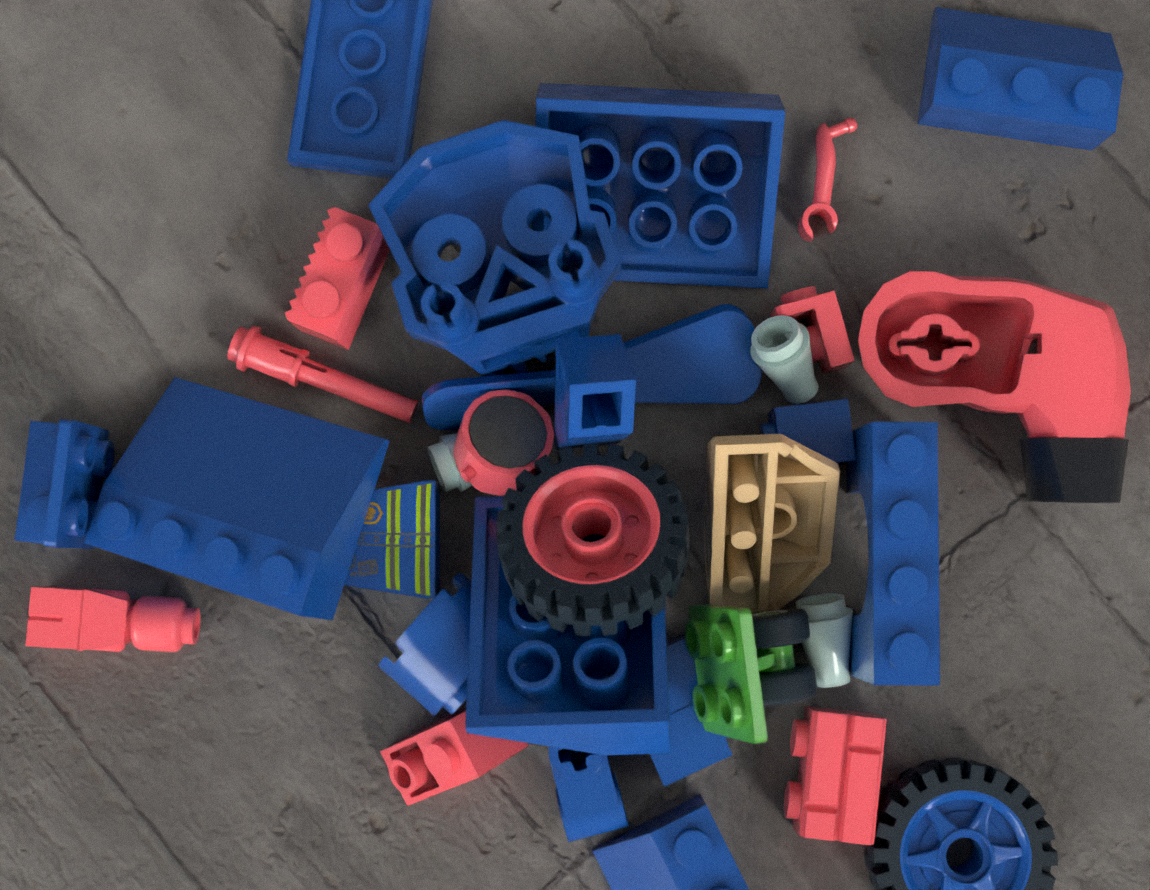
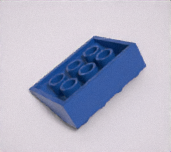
[532,83,785,288]
[84,377,390,620]
[465,496,671,755]

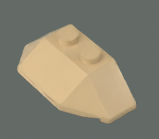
[704,434,840,613]

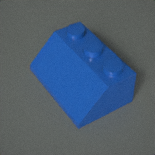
[917,7,1123,151]
[592,794,749,890]

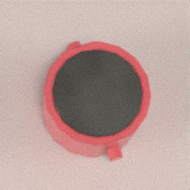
[453,389,555,496]

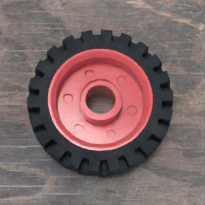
[496,443,690,636]

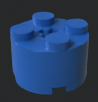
[378,572,472,716]

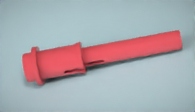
[227,325,418,424]

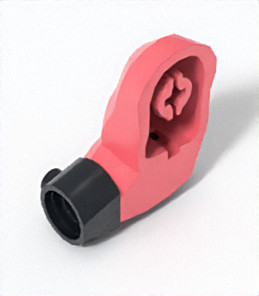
[858,271,1131,503]

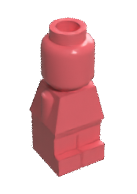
[25,586,201,653]

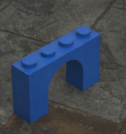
[846,422,940,686]

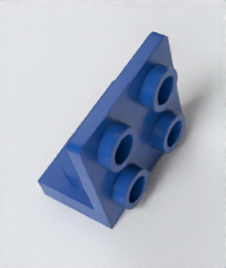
[14,419,114,549]

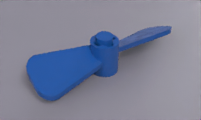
[422,304,762,430]

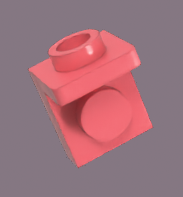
[769,286,855,375]

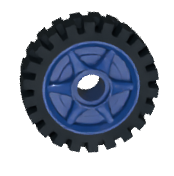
[864,758,1058,890]

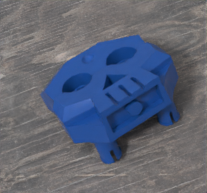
[368,120,622,375]

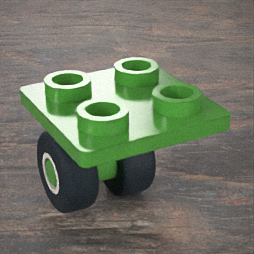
[685,604,817,744]

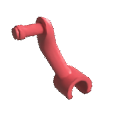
[797,117,858,242]

